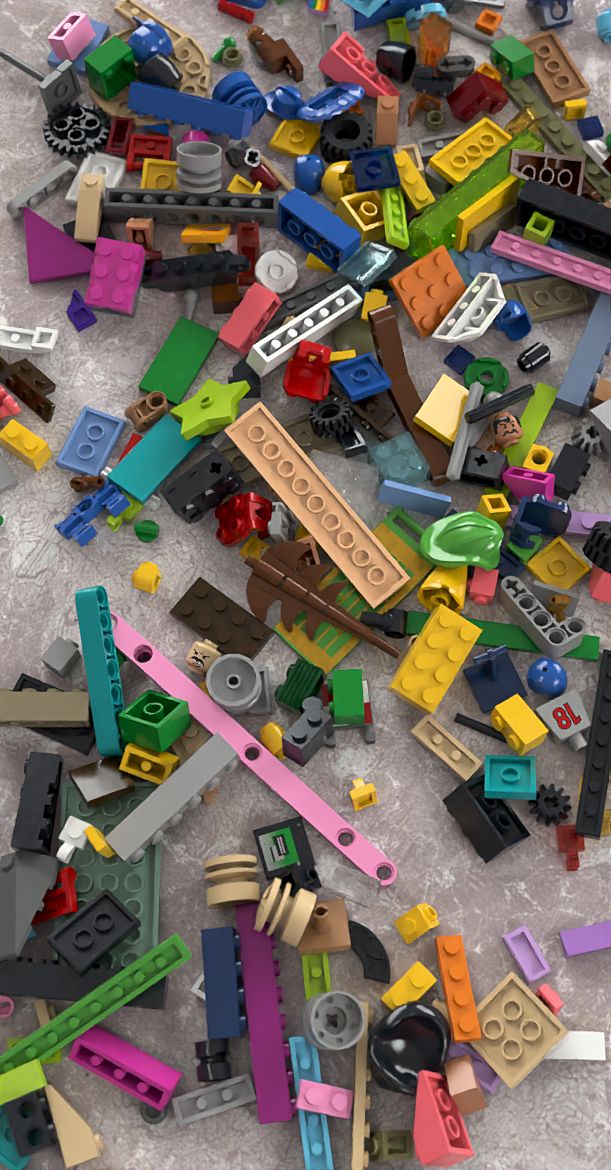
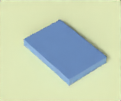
[47,19,110,76]
[55,406,127,476]

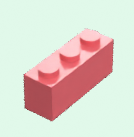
[218,282,282,357]

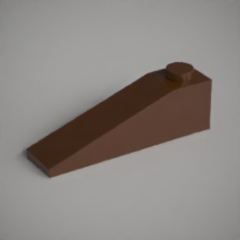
[507,149,586,196]

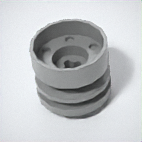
[176,141,222,193]
[299,990,366,1050]

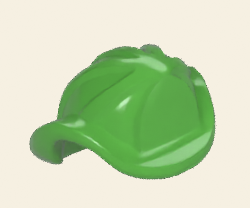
[420,511,504,571]

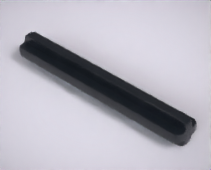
[464,384,535,424]

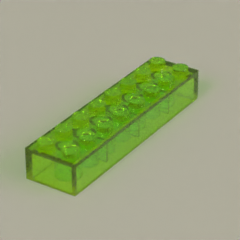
[408,128,546,261]

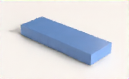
[377,480,451,518]

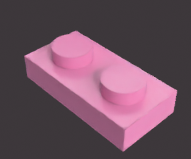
[295,1079,354,1120]

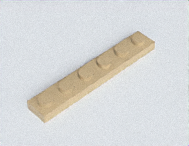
[350,1002,373,1170]

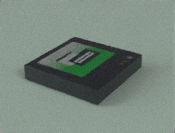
[253,816,315,880]

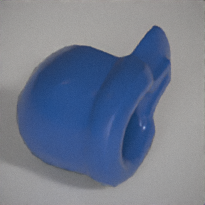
[127,16,173,67]

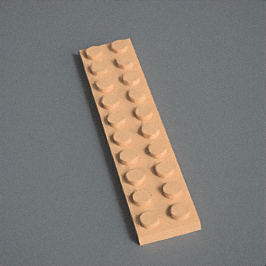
[224,401,411,610]

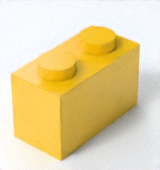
[0,419,52,472]
[490,693,548,756]
[119,743,180,785]
[380,961,437,1012]

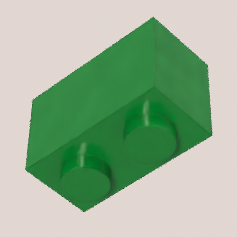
[489,35,535,81]
[327,669,364,725]

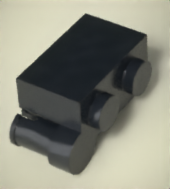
[282,697,333,767]

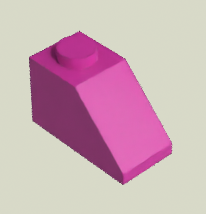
[502,466,555,502]

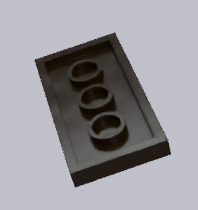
[170,576,274,661]

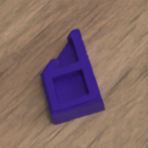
[66,289,97,333]

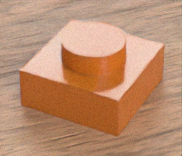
[475,9,503,36]

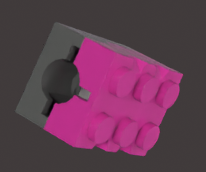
[84,237,147,318]

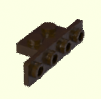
[0,357,56,423]
[327,383,396,448]

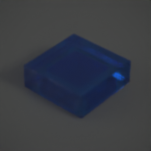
[576,115,604,141]
[444,345,475,375]

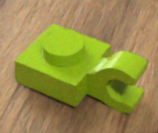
[106,492,144,532]

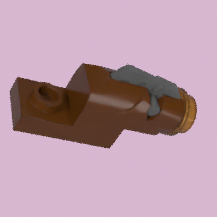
[246,25,304,83]

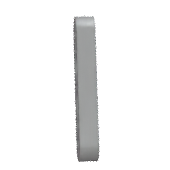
[6,160,78,219]

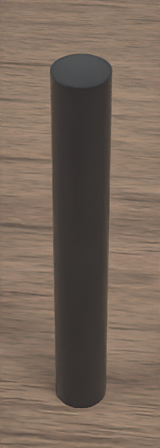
[454,713,508,744]

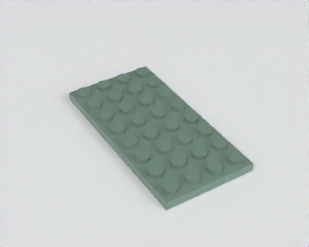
[53,781,162,971]

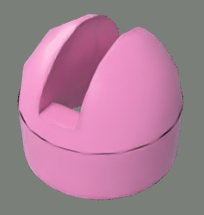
[0,995,15,1018]

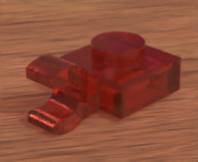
[555,825,585,871]

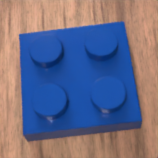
[330,352,392,403]

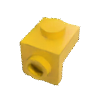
[225,173,262,194]
[394,902,440,944]

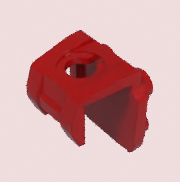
[282,339,332,403]
[215,492,273,547]

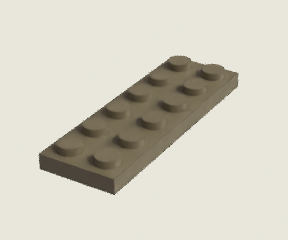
[210,413,341,488]

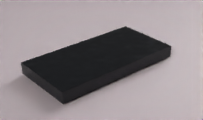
[13,673,96,756]

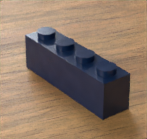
[201,926,247,1040]

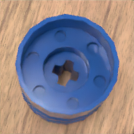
[212,71,267,126]

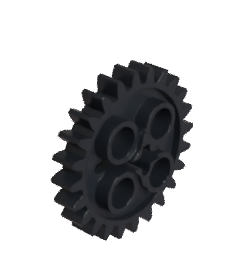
[43,101,111,159]

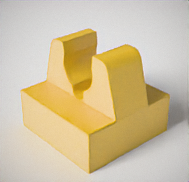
[349,777,378,812]

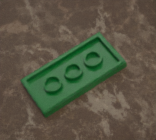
[138,316,219,406]

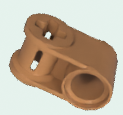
[124,391,169,433]

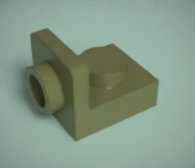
[368,1130,413,1161]

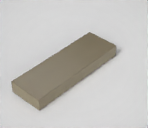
[468,203,517,253]

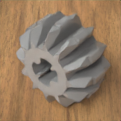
[571,418,607,457]

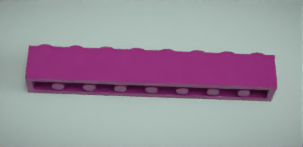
[235,902,297,1125]

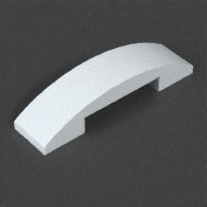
[0,325,59,353]
[544,1031,606,1060]

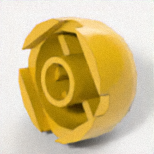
[321,161,360,204]

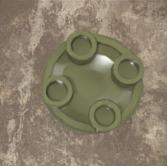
[334,319,375,357]

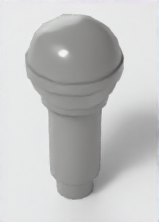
[183,289,199,321]

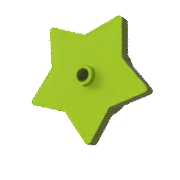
[170,379,250,441]

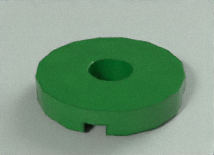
[464,357,509,400]

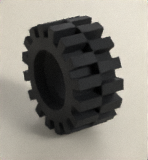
[309,397,353,439]

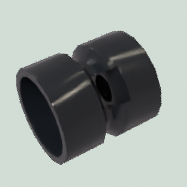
[195,1039,232,1082]

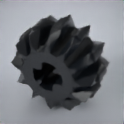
[528,783,572,827]

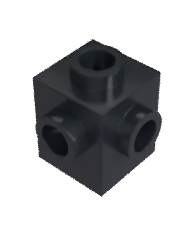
[276,862,322,898]

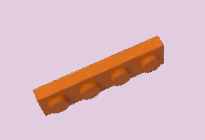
[434,935,481,1043]

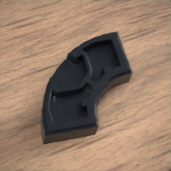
[348,920,390,984]

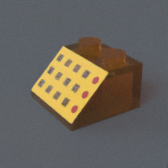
[417,12,453,69]

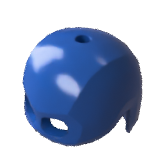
[293,154,324,195]
[493,300,532,341]
[526,657,568,700]

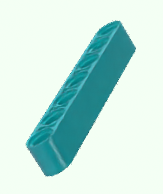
[75,585,130,757]

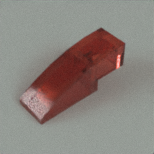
[237,222,260,287]

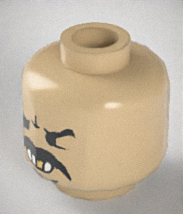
[186,639,222,677]

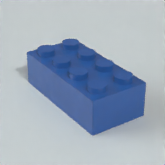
[278,187,361,273]

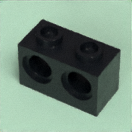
[4,1091,58,1158]

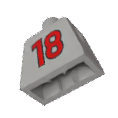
[533,688,591,752]

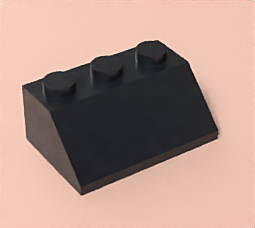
[442,774,531,864]

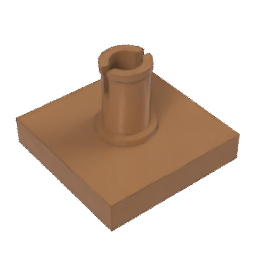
[298,898,351,956]

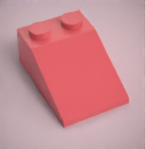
[413,1070,475,1168]

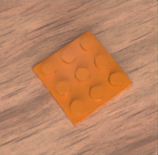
[388,245,467,338]

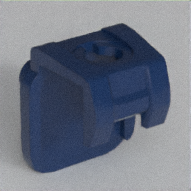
[525,0,574,32]
[509,494,572,549]

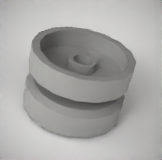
[206,654,262,714]

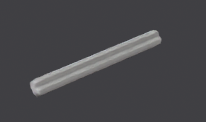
[446,382,484,481]

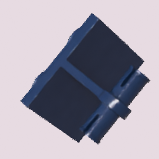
[463,644,528,714]

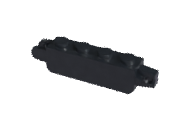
[141,250,252,292]

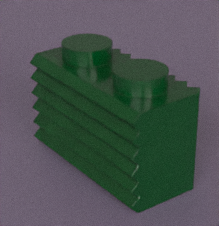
[274,658,327,717]

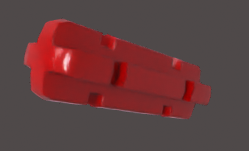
[217,0,255,24]

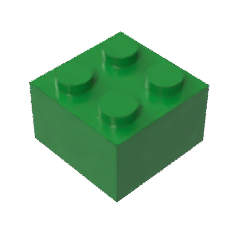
[118,689,192,753]

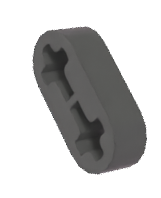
[436,55,475,78]

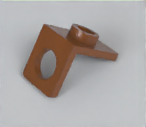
[407,92,442,127]

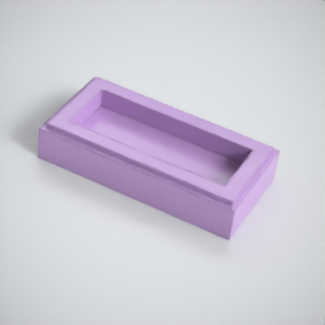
[502,925,552,985]

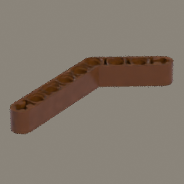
[367,304,450,487]

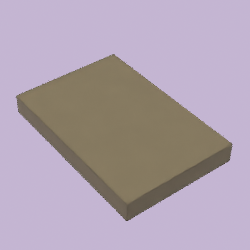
[514,275,591,324]

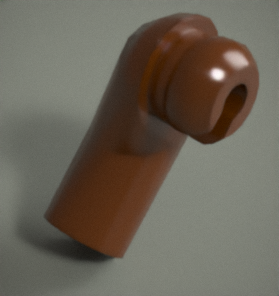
[70,475,104,492]

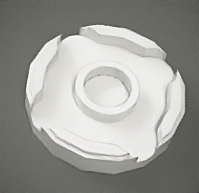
[255,250,298,295]

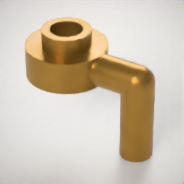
[545,595,571,623]

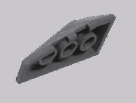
[0,850,60,961]

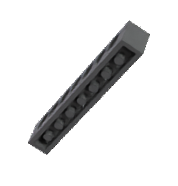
[104,188,279,228]

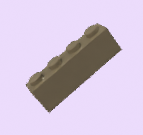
[0,688,92,727]

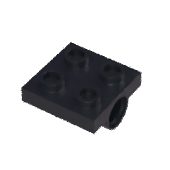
[411,64,456,95]

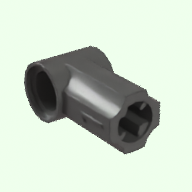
[225,141,262,169]

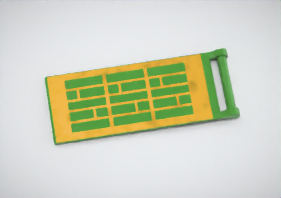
[273,506,437,676]

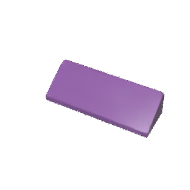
[559,921,611,958]

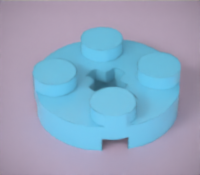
[405,3,447,31]

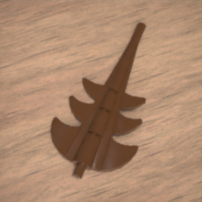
[244,541,402,659]

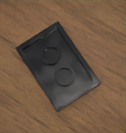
[46,888,141,977]

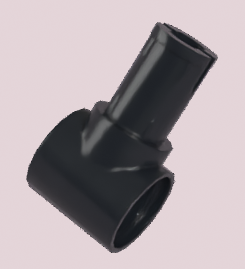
[360,608,408,639]

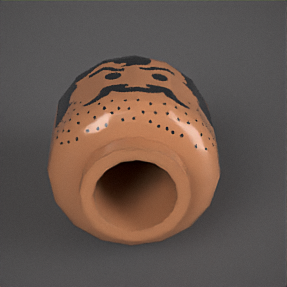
[491,412,523,448]

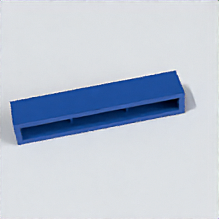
[127,81,254,141]

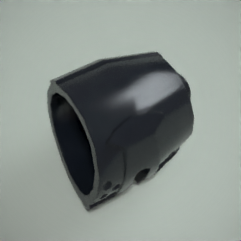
[376,41,417,83]
[136,52,182,91]

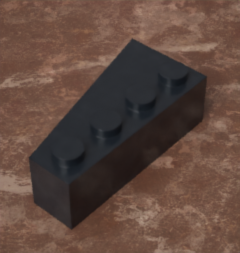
[10,752,64,856]

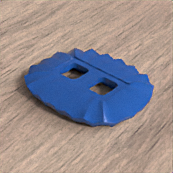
[297,81,365,123]

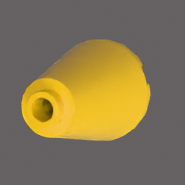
[417,565,469,615]

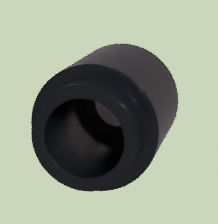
[516,342,551,374]

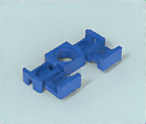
[54,480,131,547]

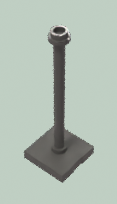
[0,48,82,115]

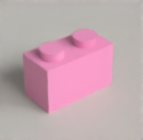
[48,12,96,61]

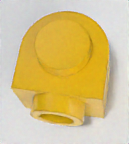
[131,561,162,594]

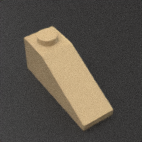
[74,173,106,243]
[45,1084,104,1168]

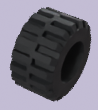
[320,110,373,167]
[582,521,611,573]

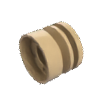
[203,854,261,910]
[254,877,317,947]

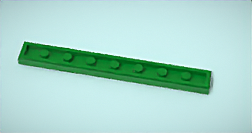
[406,610,600,662]

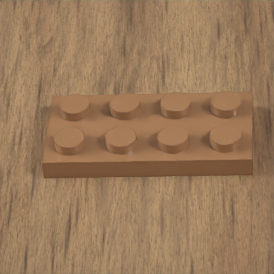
[520,29,591,109]

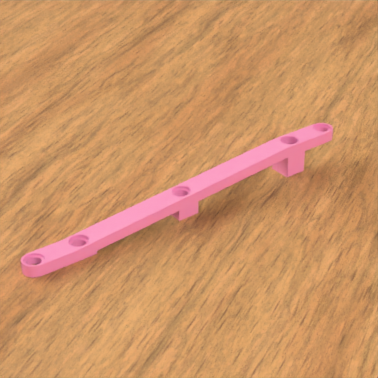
[110,612,397,887]

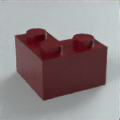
[446,70,510,123]

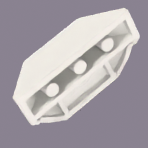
[431,272,506,343]

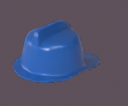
[264,85,304,120]

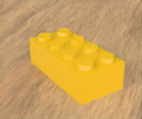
[386,604,482,715]

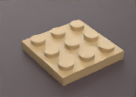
[469,971,570,1090]

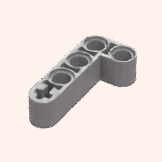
[498,576,587,659]

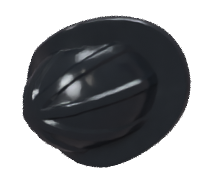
[368,1001,451,1096]

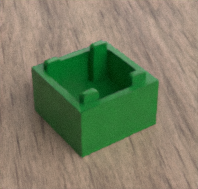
[84,35,137,102]

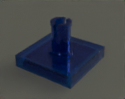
[348,145,401,193]

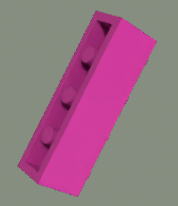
[68,1025,182,1111]

